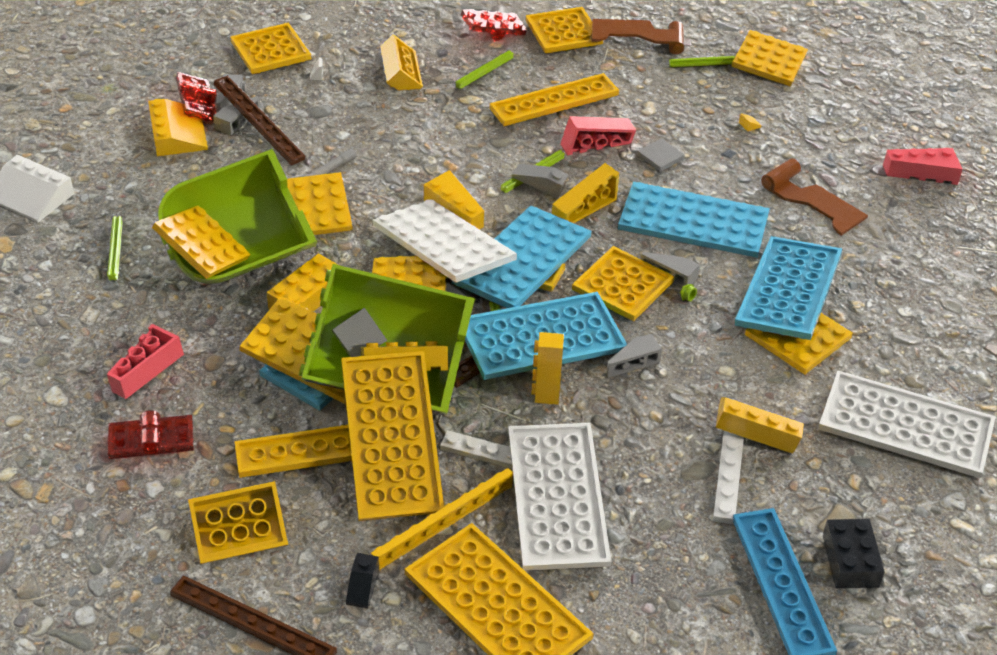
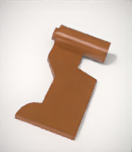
[592,19,684,55]
[761,158,868,236]

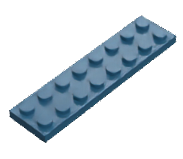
[733,508,837,655]

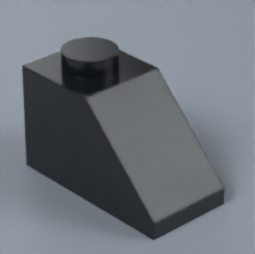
[346,553,380,609]

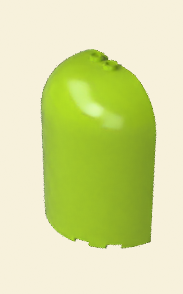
[158,149,317,284]

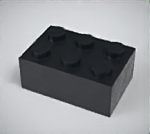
[822,519,885,589]

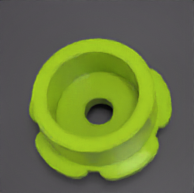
[680,284,697,301]

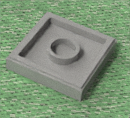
[637,138,685,172]
[331,308,387,357]

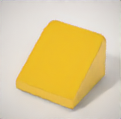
[739,113,762,132]

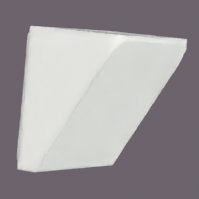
[310,58,323,80]

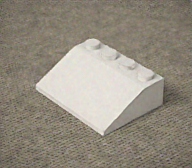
[0,155,74,223]

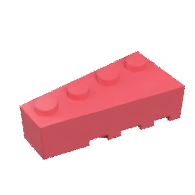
[560,116,636,156]
[883,148,963,185]
[107,324,184,399]

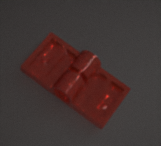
[461,9,527,41]
[175,72,217,122]
[108,410,194,459]

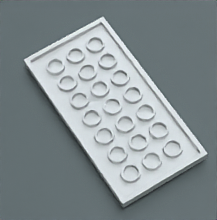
[373,200,517,283]
[818,371,996,478]
[508,423,611,571]

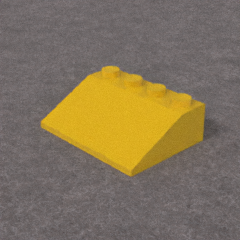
[148,99,208,156]
[188,481,288,564]

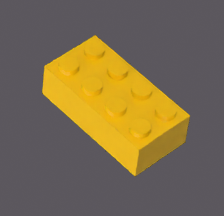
[266,253,338,312]

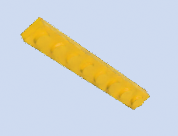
[371,468,513,570]

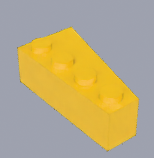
[552,163,619,223]
[424,170,484,230]
[531,332,564,405]
[361,341,448,371]

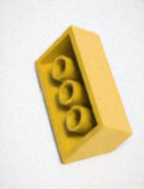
[380,34,423,91]
[715,397,804,454]

